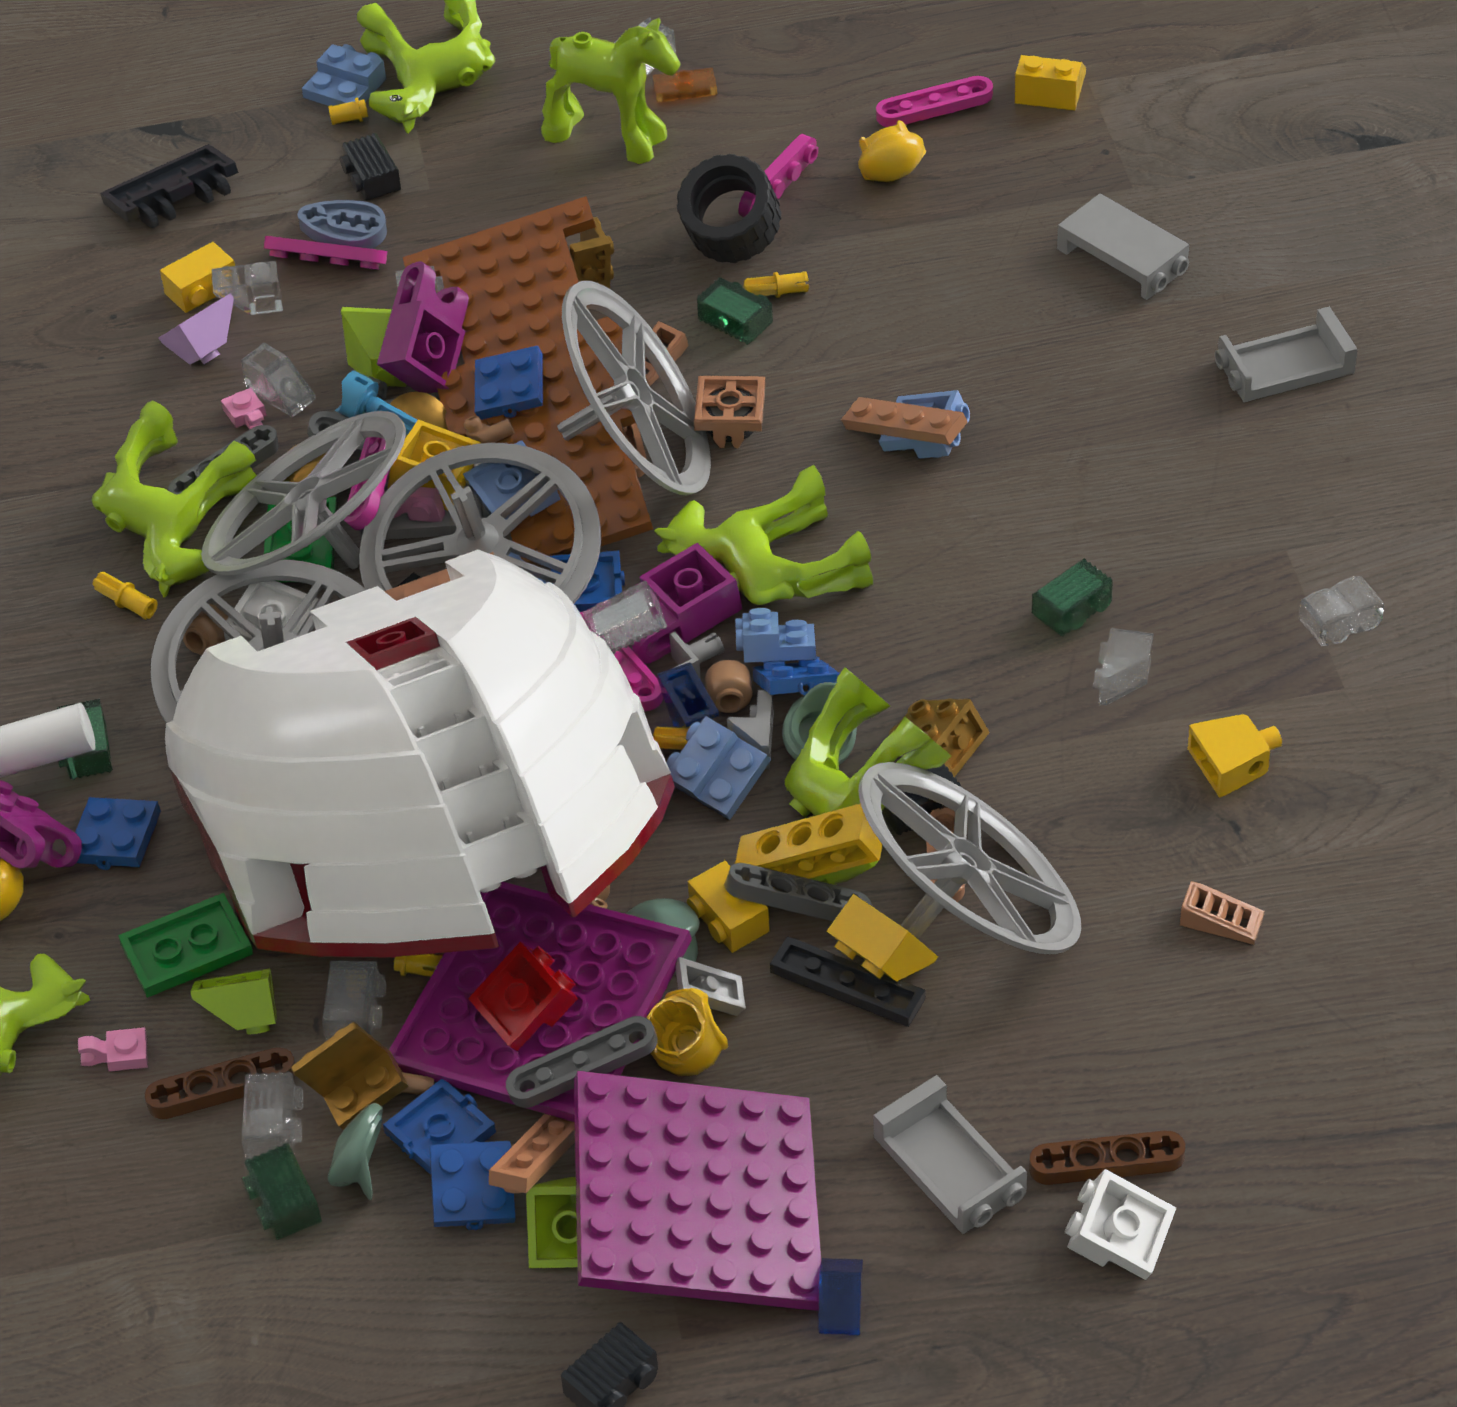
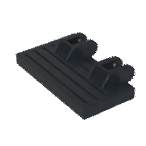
[100,144,239,229]

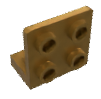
[570,217,614,289]
[889,698,990,777]
[291,1022,409,1130]

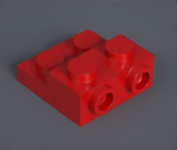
[468,941,578,1051]

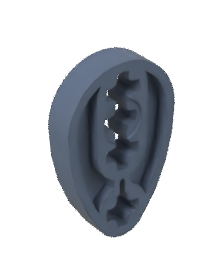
[297,200,387,249]

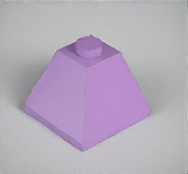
[159,293,234,365]

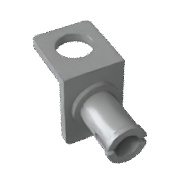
[661,632,724,700]

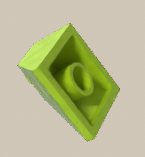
[341,307,406,387]
[191,968,277,1034]
[526,1177,578,1268]

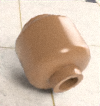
[183,604,228,655]
[705,660,753,713]

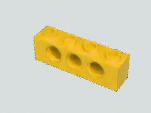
[735,803,882,888]

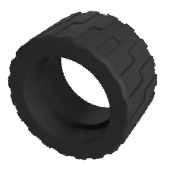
[677,154,781,263]

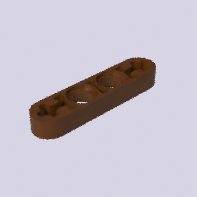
[145,1047,295,1119]
[1029,1130,1186,1185]

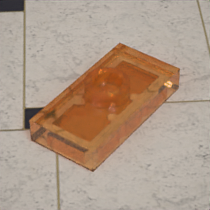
[653,67,717,102]

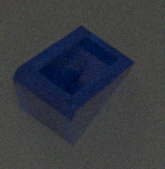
[657,662,719,728]
[818,1258,863,1335]

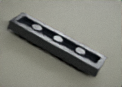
[770,936,926,1027]

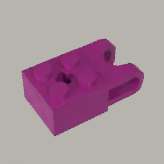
[377,261,469,394]
[602,543,742,664]
[0,780,82,868]

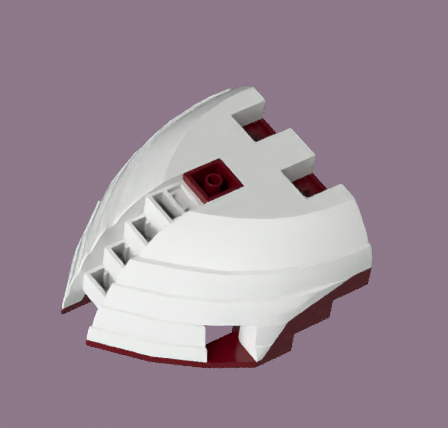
[165,550,675,957]

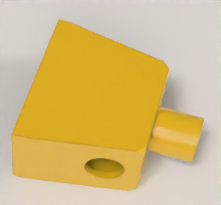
[1188,714,1282,798]

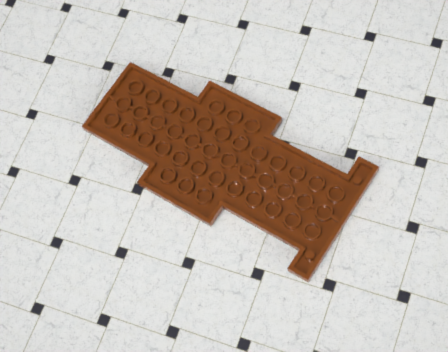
[403,196,653,567]

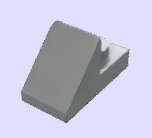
[727,690,774,769]
[675,957,746,1016]

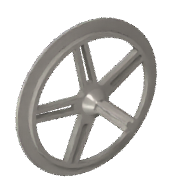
[557,281,711,496]
[201,411,406,575]
[359,443,601,604]
[151,560,366,723]
[859,762,1081,954]

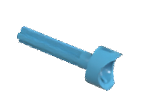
[335,371,417,435]

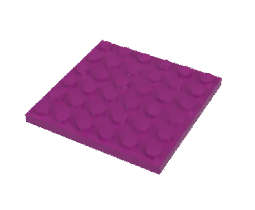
[389,882,692,1122]
[574,1071,824,1311]

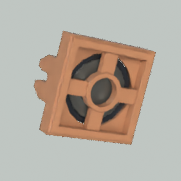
[694,376,766,448]

